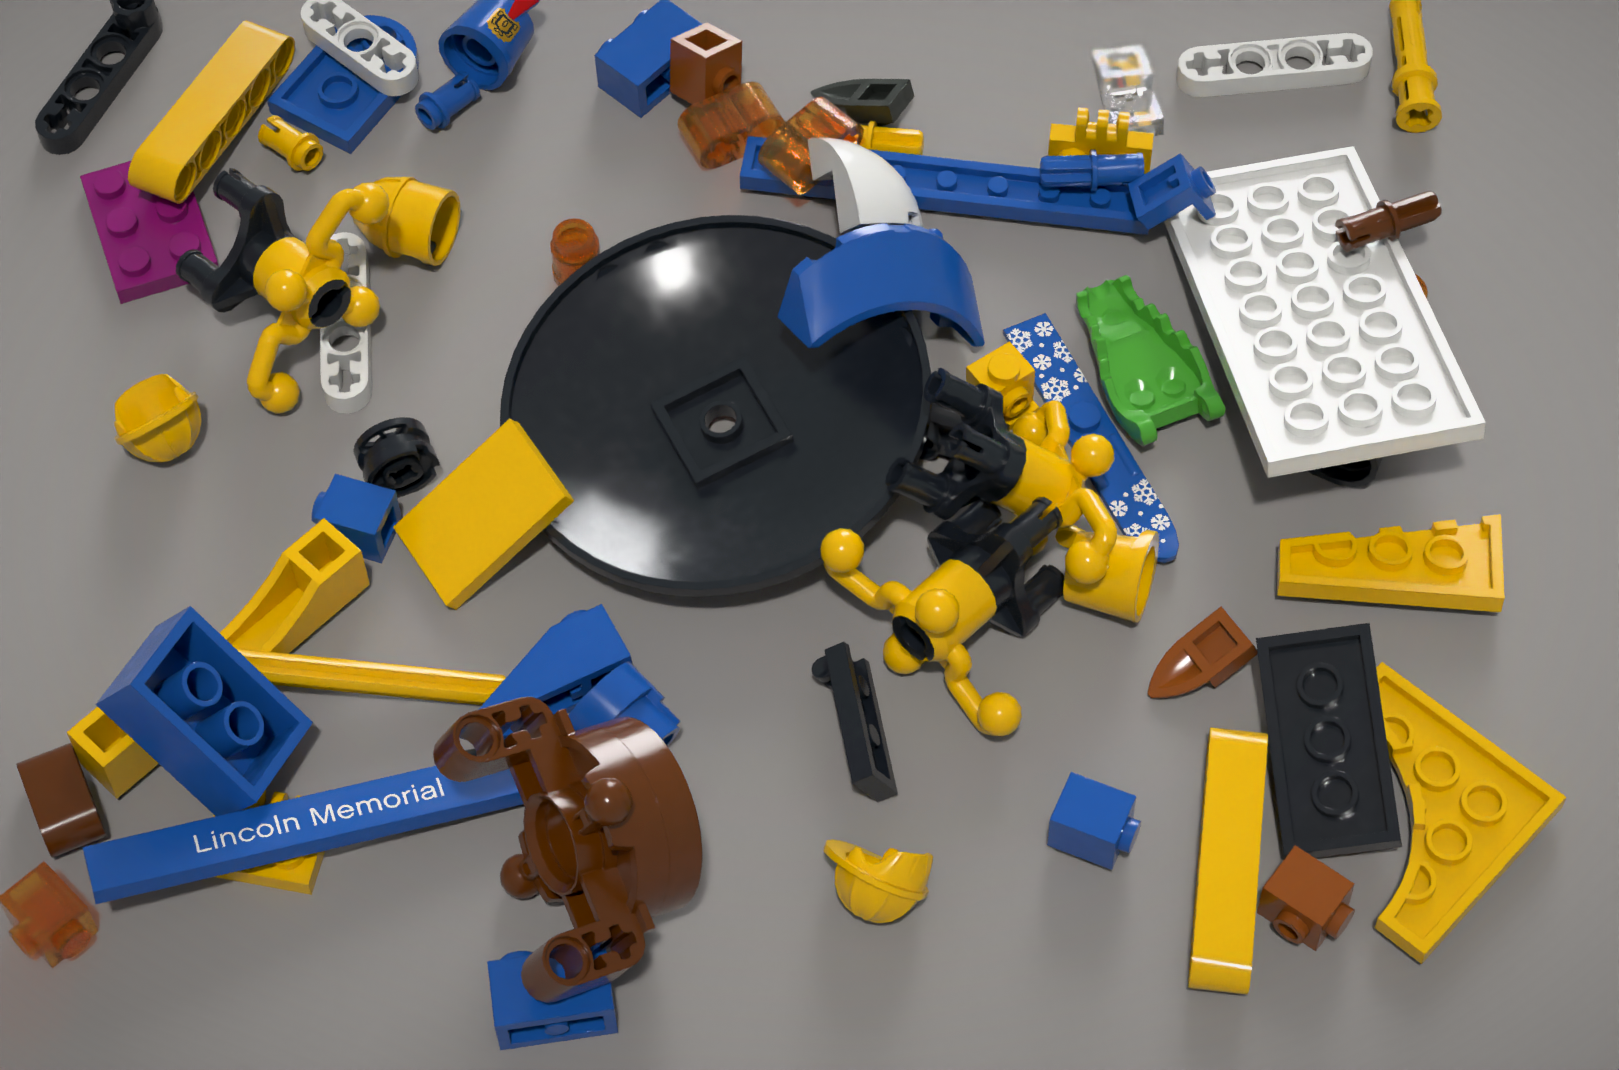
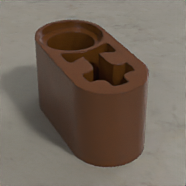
[16,743,107,858]

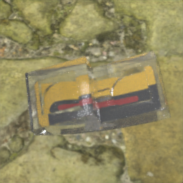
[1092,45,1164,136]

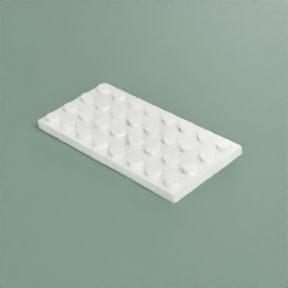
[1164,146,1486,478]

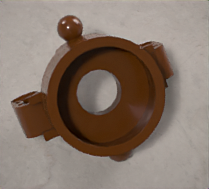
[433,697,702,1003]

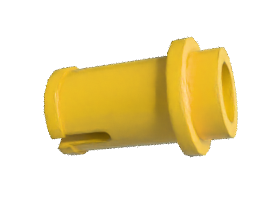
[258,115,323,171]

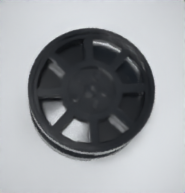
[353,417,440,498]

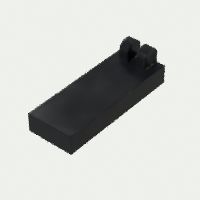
[812,642,898,802]

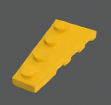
[1277,514,1505,612]

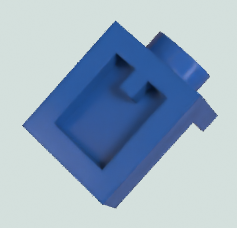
[1128,153,1216,230]

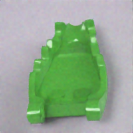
[1076,275,1226,446]

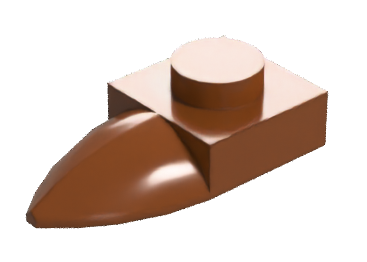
[1147,606,1258,698]

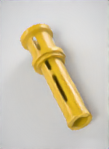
[1389,0,1442,133]

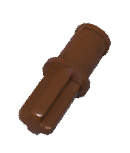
[1335,191,1442,252]

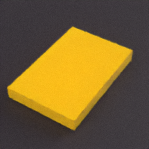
[393,418,574,610]

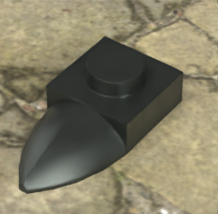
[810,79,915,126]

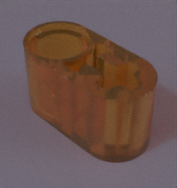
[677,82,786,169]
[758,97,864,194]

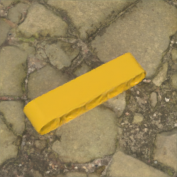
[128,20,295,204]
[1188,727,1268,995]

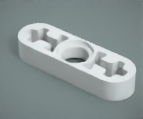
[301,0,419,96]

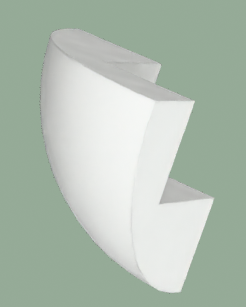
[808,138,924,233]

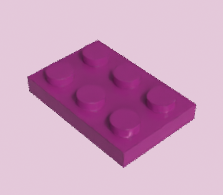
[80,161,219,304]

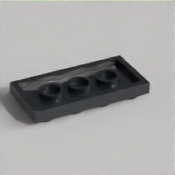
[1256,623,1402,858]

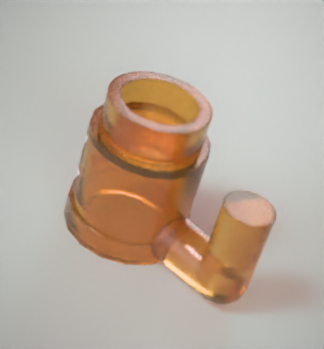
[550,218,600,286]

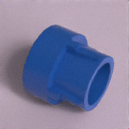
[568,662,681,746]

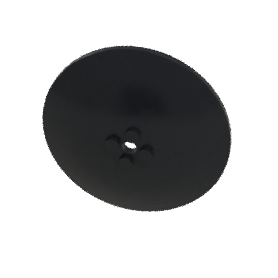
[500,215,932,597]

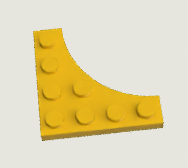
[1375,662,1566,964]

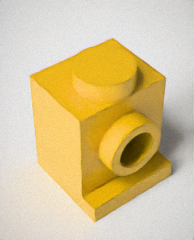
[966,341,1040,431]

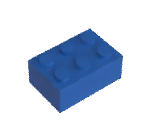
[95,606,313,816]

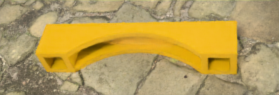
[67,518,370,799]

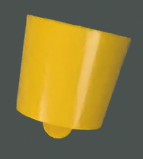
[1055,525,1159,623]

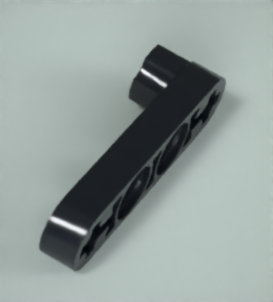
[35,0,163,155]

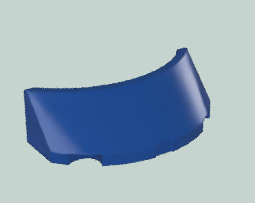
[777,223,985,348]

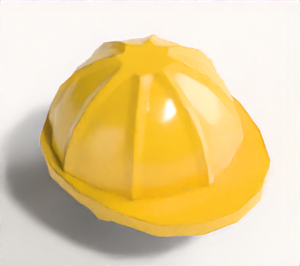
[114,374,201,463]
[823,839,933,923]

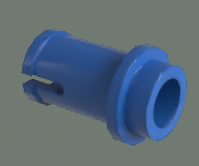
[415,71,480,130]

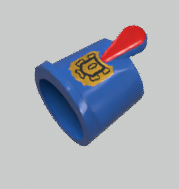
[438,0,540,90]

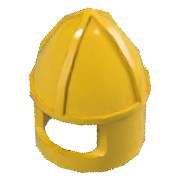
[353,176,460,266]

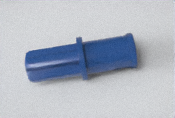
[1040,150,1144,191]

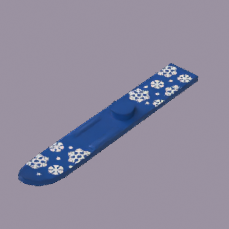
[1003,313,1179,563]

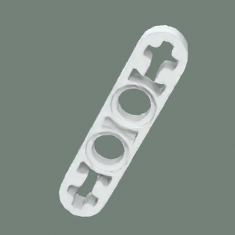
[1177,33,1373,98]
[320,232,372,414]

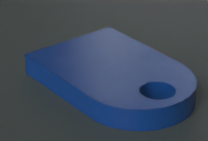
[267,15,419,154]

